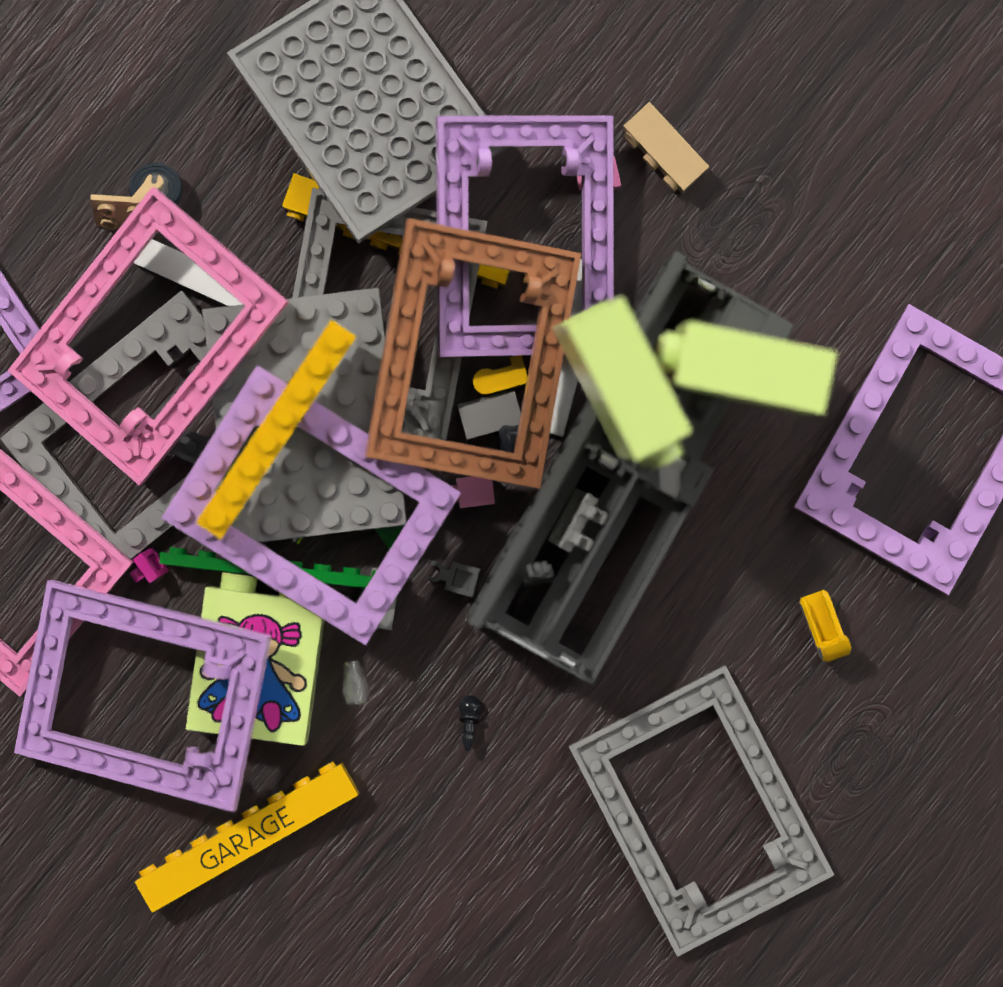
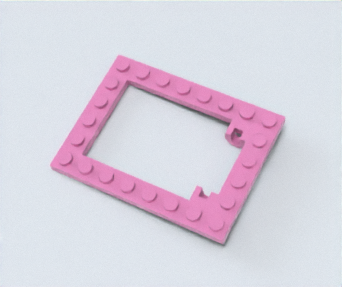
[8,187,289,485]
[0,449,134,697]

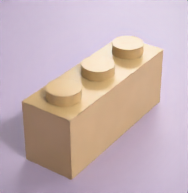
[622,102,710,194]

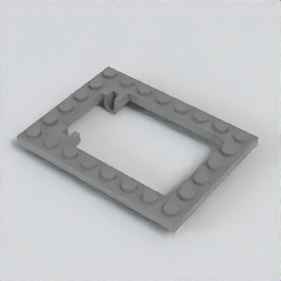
[292,188,488,441]
[0,291,222,560]
[569,665,834,957]

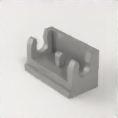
[457,388,521,439]

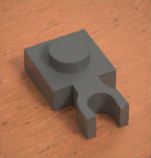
[426,561,482,598]
[521,561,553,588]

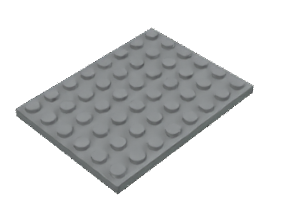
[227,0,507,244]
[202,288,407,542]

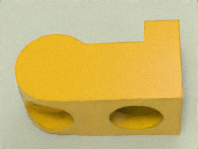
[473,355,527,395]

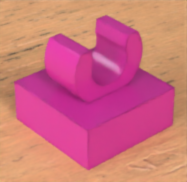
[129,547,169,583]

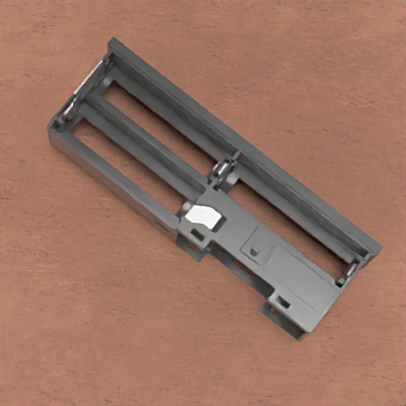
[465,251,794,684]

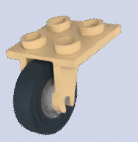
[90,163,183,230]

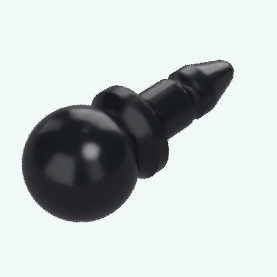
[459,695,482,751]

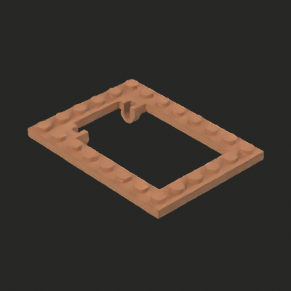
[364,219,581,488]

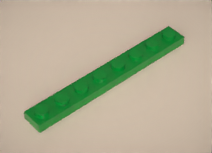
[159,547,376,588]

